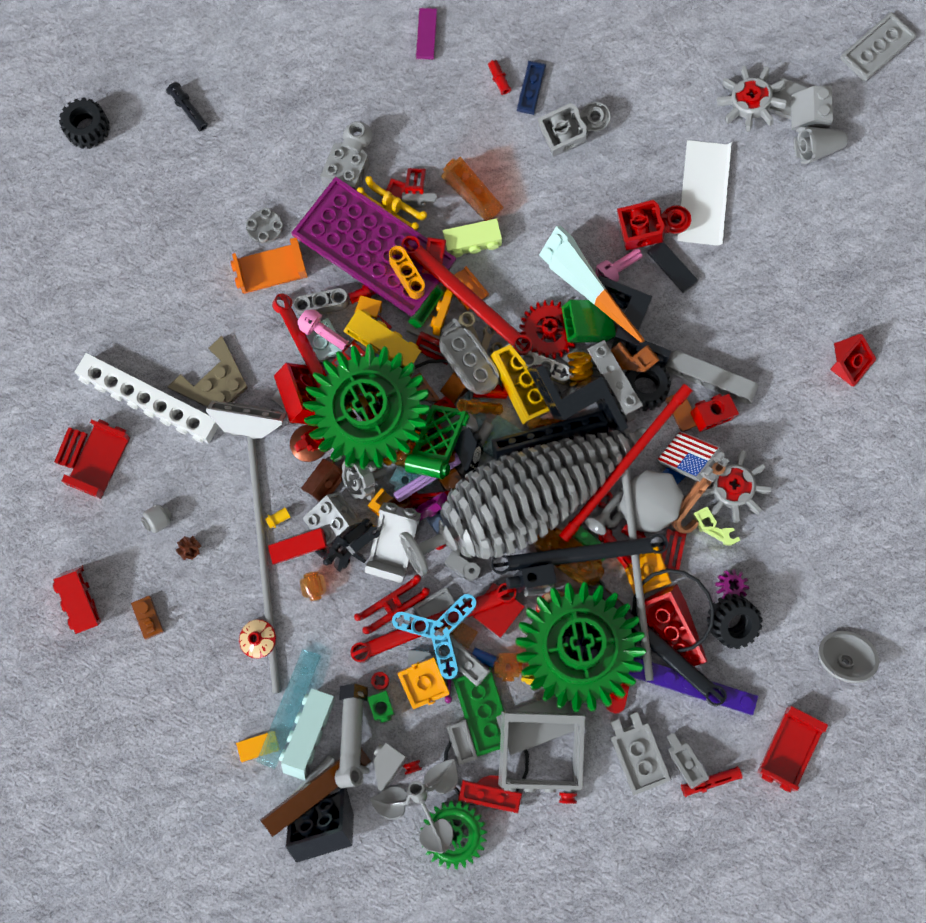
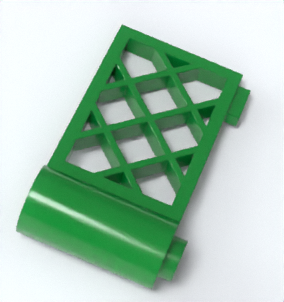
[405,405,470,479]

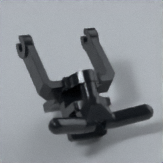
[315,518,380,572]

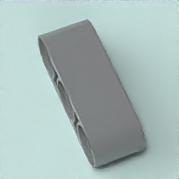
[294,288,349,317]

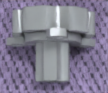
[342,460,387,500]

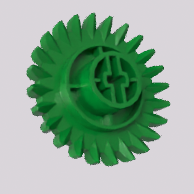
[303,344,430,470]
[516,582,646,712]

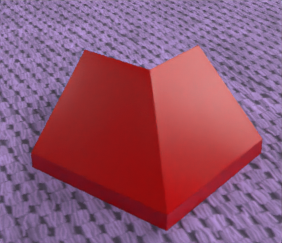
[830,334,876,387]

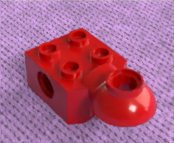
[617,200,691,251]

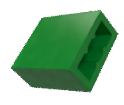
[561,300,616,342]

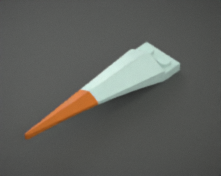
[539,226,645,342]

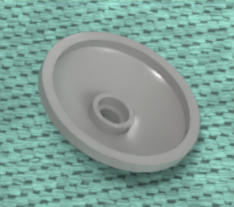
[818,631,879,683]

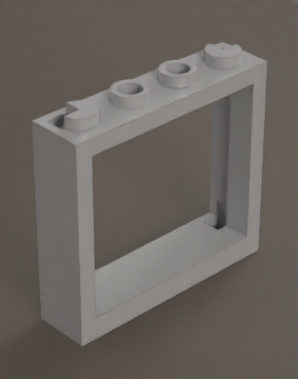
[498,711,585,793]

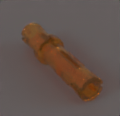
[457,399,503,415]

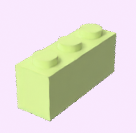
[443,219,502,258]

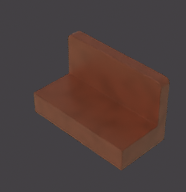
[301,459,343,502]

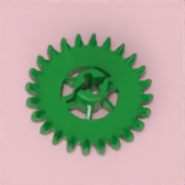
[421,800,487,870]

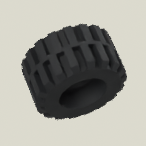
[59,98,110,149]
[625,362,671,411]
[707,594,763,649]

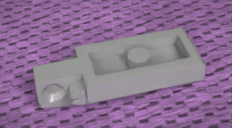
[667,733,709,789]

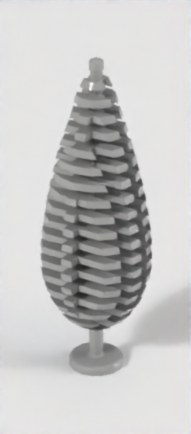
[399,427,646,576]

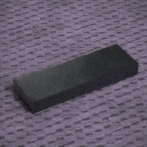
[647,242,698,293]

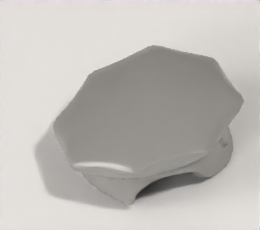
[620,470,684,533]

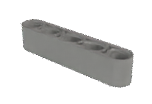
[665,350,758,404]

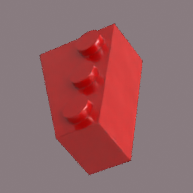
[53,565,101,634]

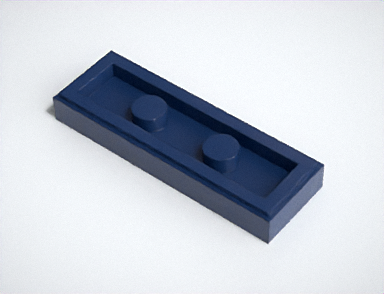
[517,61,546,115]

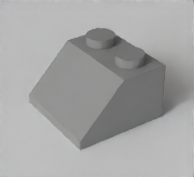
[790,86,833,130]
[374,743,407,791]

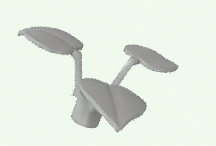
[370,759,458,854]

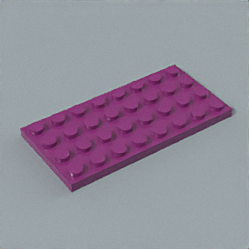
[291,176,456,316]

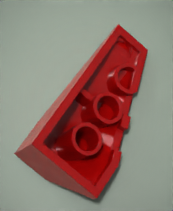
[644,584,707,666]

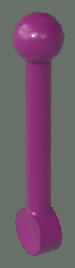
[444,662,454,703]

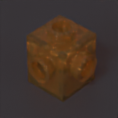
[494,653,523,682]

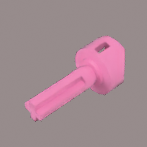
[595,249,643,282]
[298,309,349,351]

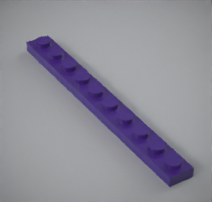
[565,635,758,716]

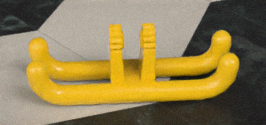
[357,176,427,231]

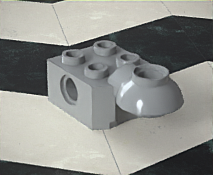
[537,102,611,157]
[320,121,373,190]

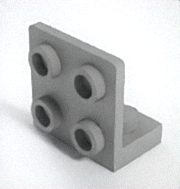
[303,492,361,546]

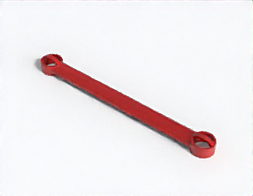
[401,236,532,356]
[272,293,327,388]
[350,583,517,663]

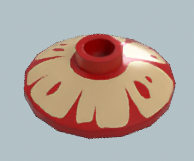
[239,619,276,659]

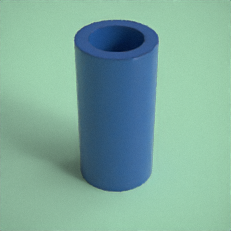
[472,647,497,667]

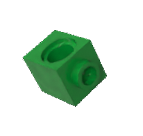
[367,691,395,723]

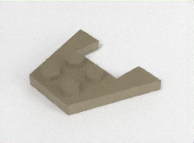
[167,336,248,407]

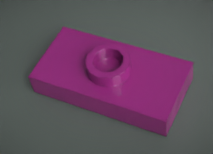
[415,492,448,521]

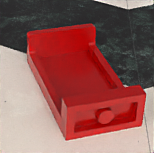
[757,706,828,793]

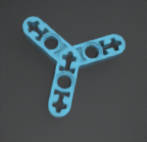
[392,594,477,679]

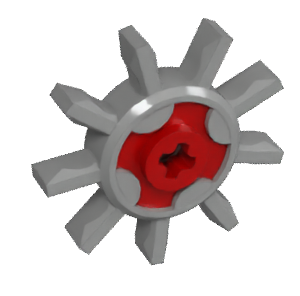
[717,66,787,132]
[701,450,771,523]

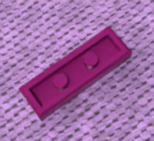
[416,8,437,60]

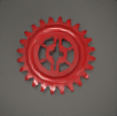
[519,300,575,359]

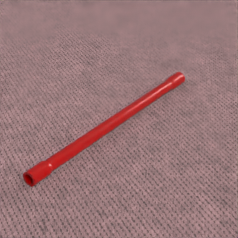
[559,384,693,543]

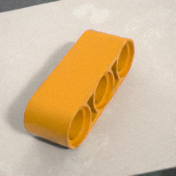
[389,246,425,299]

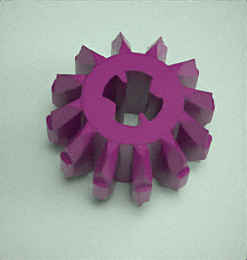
[715,569,750,599]

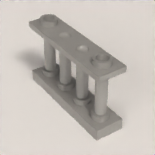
[587,340,643,424]

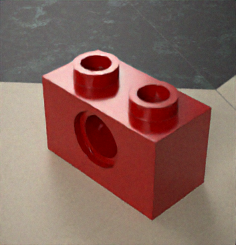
[690,394,739,432]

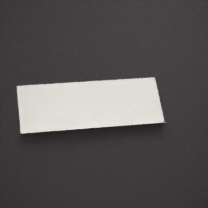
[677,140,732,246]

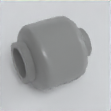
[141,504,172,533]

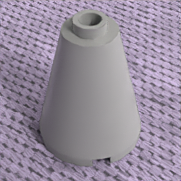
[794,126,848,164]

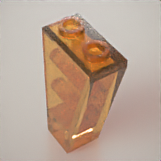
[441,156,504,221]

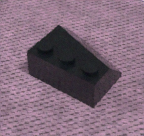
[286,787,354,863]

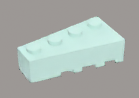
[279,688,334,780]

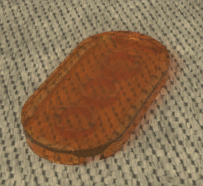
[534,528,604,586]

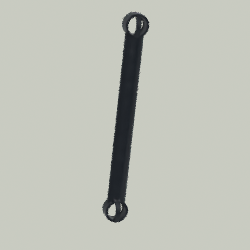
[491,534,668,574]
[587,578,726,707]

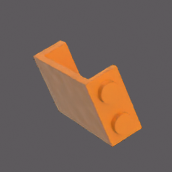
[230,238,308,294]

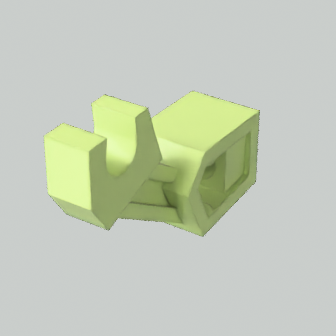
[692,507,740,546]

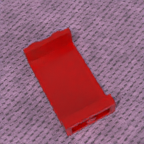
[61,419,130,499]

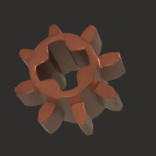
[176,536,201,560]

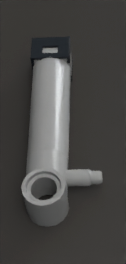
[335,683,370,788]

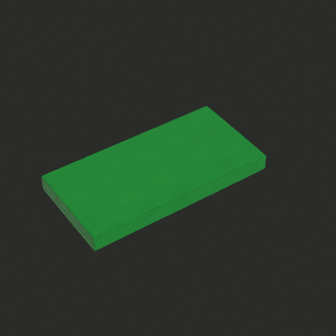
[453,667,504,757]

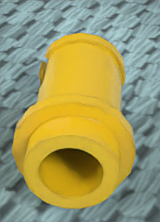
[265,507,291,529]

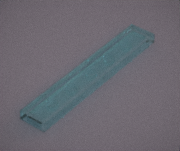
[256,649,321,769]

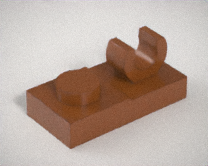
[131,596,164,640]

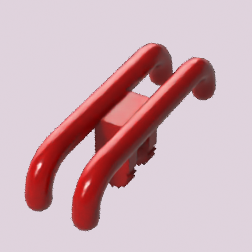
[354,574,430,634]

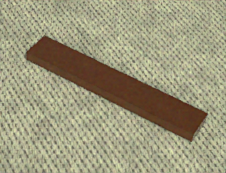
[260,748,371,837]

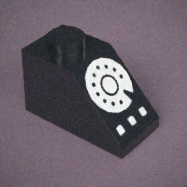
[454,427,483,473]

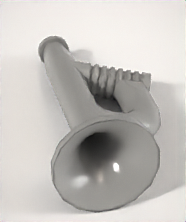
[586,487,625,535]

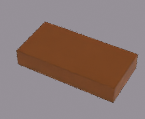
[665,394,697,432]

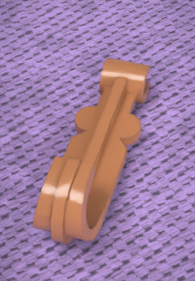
[672,463,726,533]

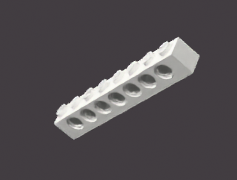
[75,353,219,443]

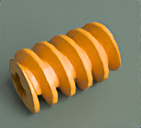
[567,352,593,387]

